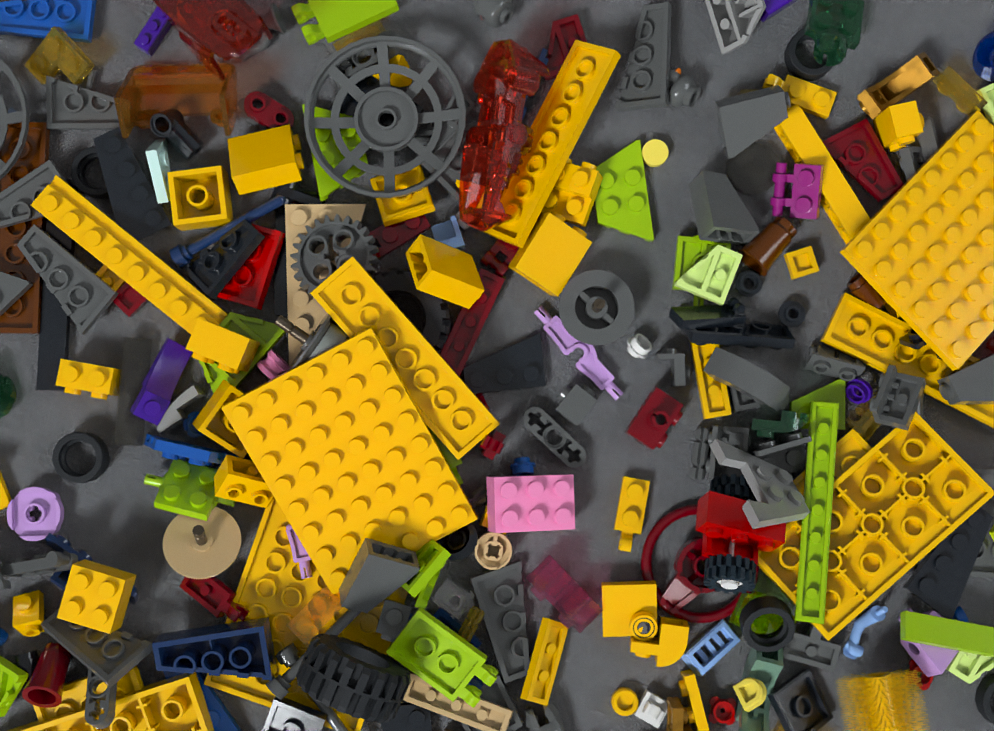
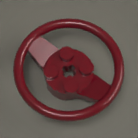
[641,504,759,623]

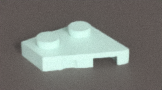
[145,138,170,204]

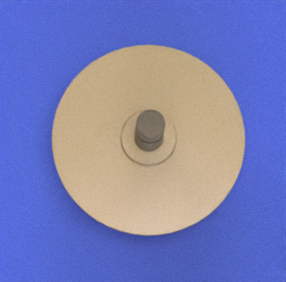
[163,507,241,579]

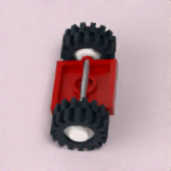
[701,474,758,594]

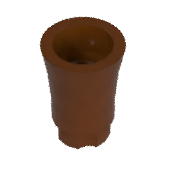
[737,216,797,276]

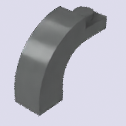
[703,347,791,416]

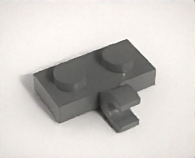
[783,623,841,672]

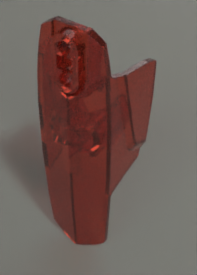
[153,0,273,81]

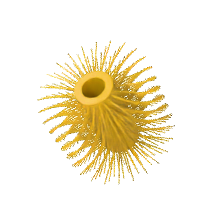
[837,669,931,731]

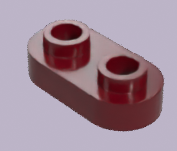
[244,91,294,129]

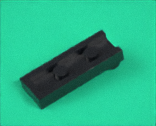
[669,297,746,330]

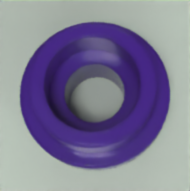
[845,378,873,404]

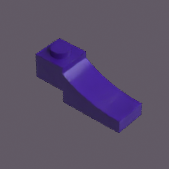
[130,337,192,426]

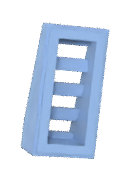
[681,619,741,676]

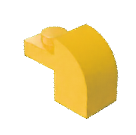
[629,616,689,667]

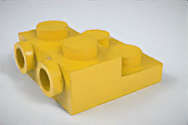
[540,158,603,227]

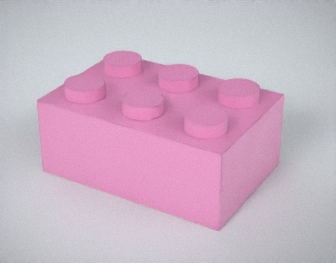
[486,474,575,533]

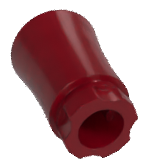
[22,642,71,708]

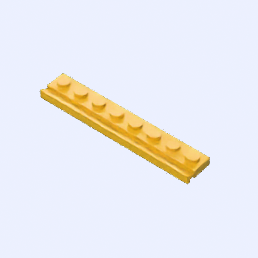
[31,175,228,334]

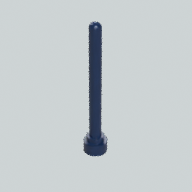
[169,195,286,268]

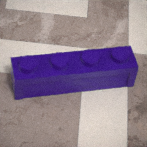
[134,0,180,57]

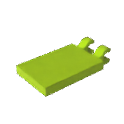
[291,0,399,45]
[386,607,499,708]

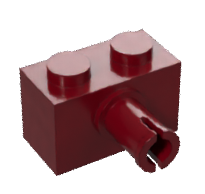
[624,387,683,450]

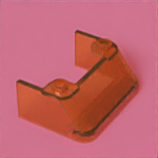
[114,63,237,138]

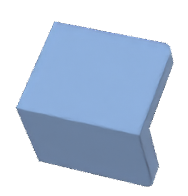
[431,215,466,250]

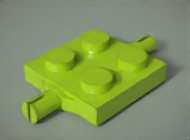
[672,235,731,306]
[144,459,236,521]

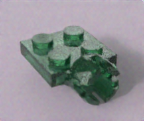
[804,0,865,66]

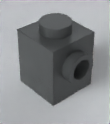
[555,384,597,426]

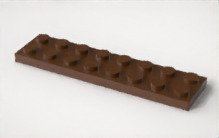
[0,122,50,334]

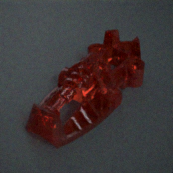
[459,39,550,231]

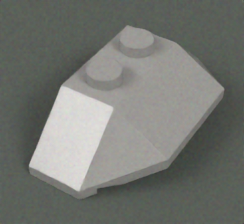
[705,0,766,55]

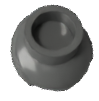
[669,68,701,108]

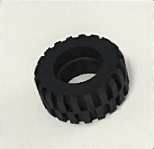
[373,268,451,354]
[296,633,411,723]

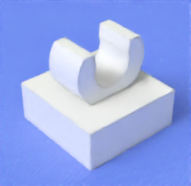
[634,689,667,728]

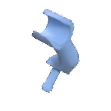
[843,605,888,660]

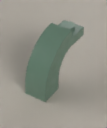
[736,648,783,731]

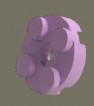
[7,486,64,541]

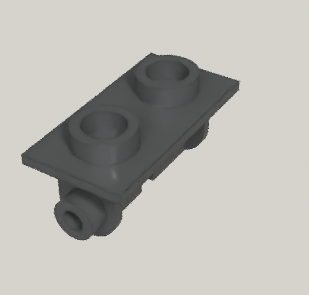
[804,345,866,381]

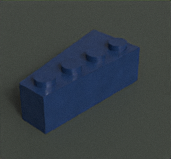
[152,617,277,680]

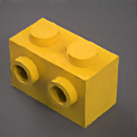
[873,100,924,152]
[56,359,124,400]
[214,455,274,508]

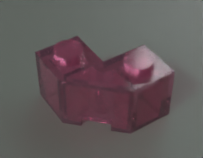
[526,555,603,633]

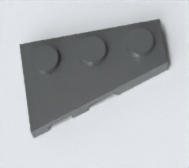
[46,76,129,130]
[0,160,67,229]

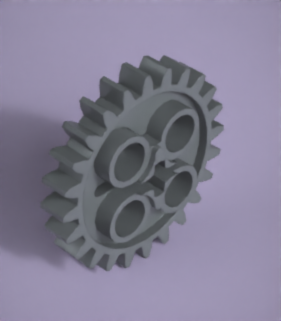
[290,214,380,297]

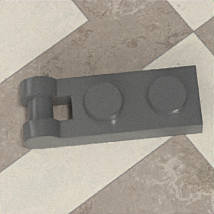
[1,551,78,578]

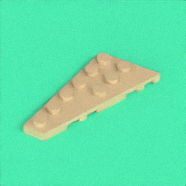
[285,204,366,366]

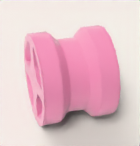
[256,349,290,379]

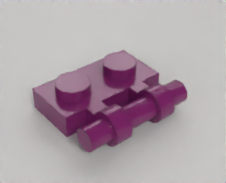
[770,162,824,220]

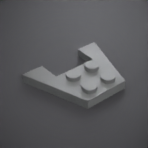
[710,438,810,529]

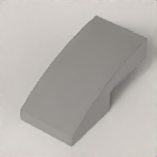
[157,385,205,434]

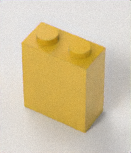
[227,124,305,195]
[508,211,592,297]
[405,234,485,309]

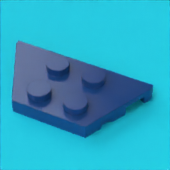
[144,434,247,466]

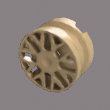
[475,531,512,570]

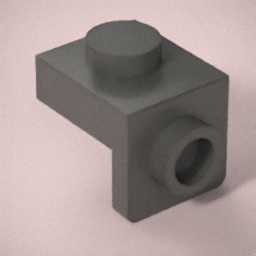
[655,348,690,387]
[376,599,412,642]

